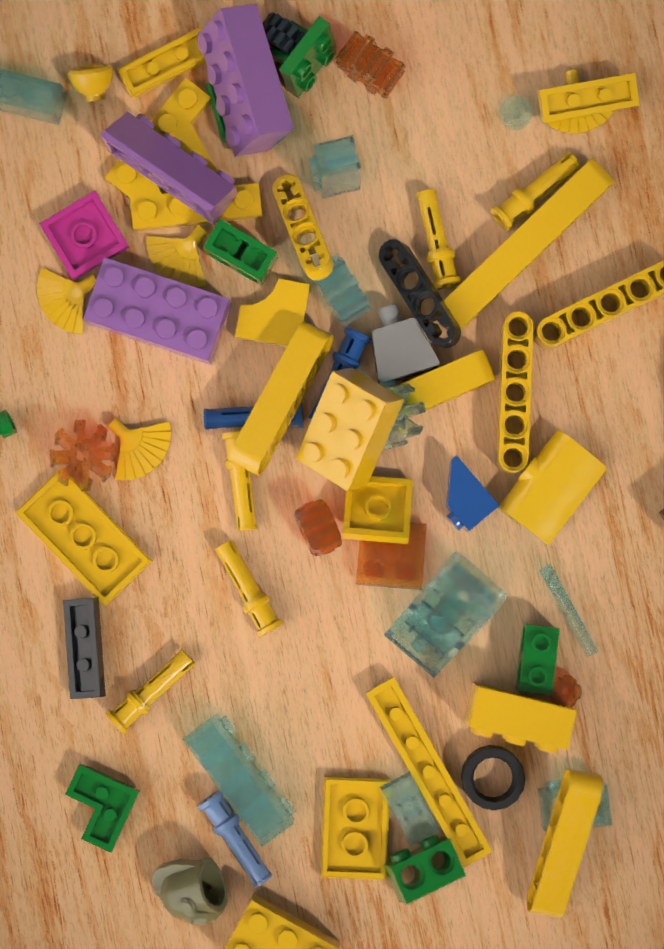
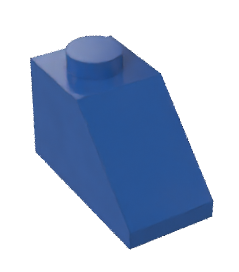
[446,455,499,532]

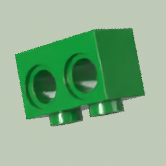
[203,219,278,286]
[515,624,560,695]
[384,834,466,905]

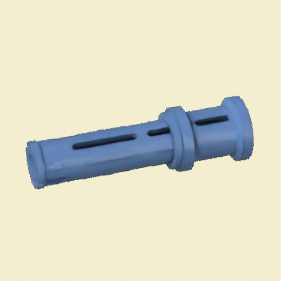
[197,790,272,887]

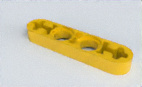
[272,174,334,280]

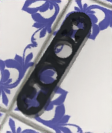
[379,239,461,348]

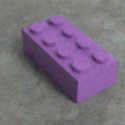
[198,4,294,157]
[83,257,232,365]

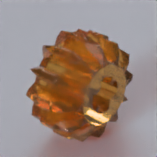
[295,499,342,556]

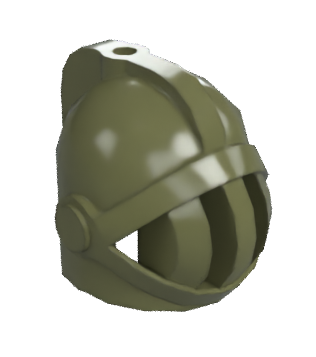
[152,858,228,925]

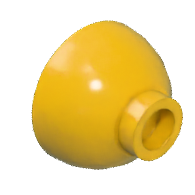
[68,64,113,102]

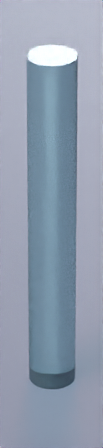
[539,564,598,657]

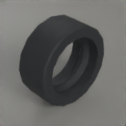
[461,745,526,811]

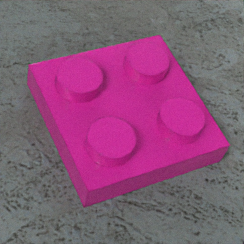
[39,191,130,281]

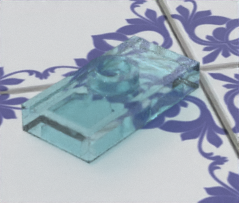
[380,772,440,846]

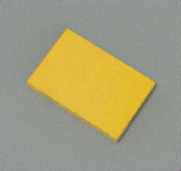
[320,776,390,880]

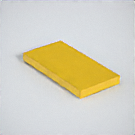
[14,467,153,607]

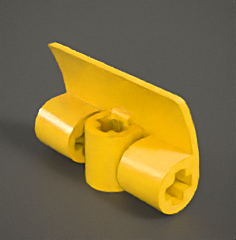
[498,430,607,545]

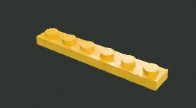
[365,676,493,868]

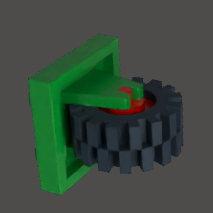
[262,12,337,98]

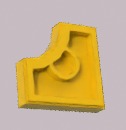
[235,279,310,347]

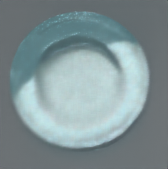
[499,96,533,131]

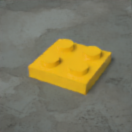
[342,476,413,544]

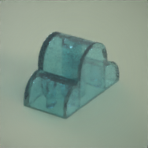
[384,550,507,678]

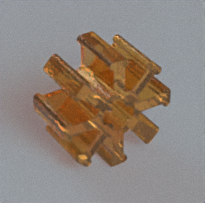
[335,31,406,98]
[49,419,117,491]

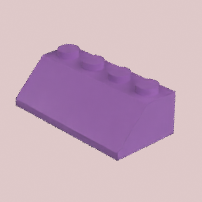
[100,112,237,225]

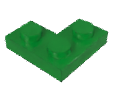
[65,763,140,853]

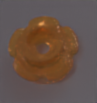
[550,675,582,707]

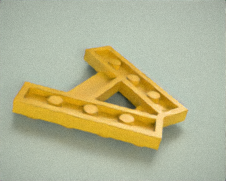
[105,77,263,232]

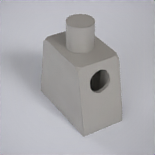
[371,304,440,386]

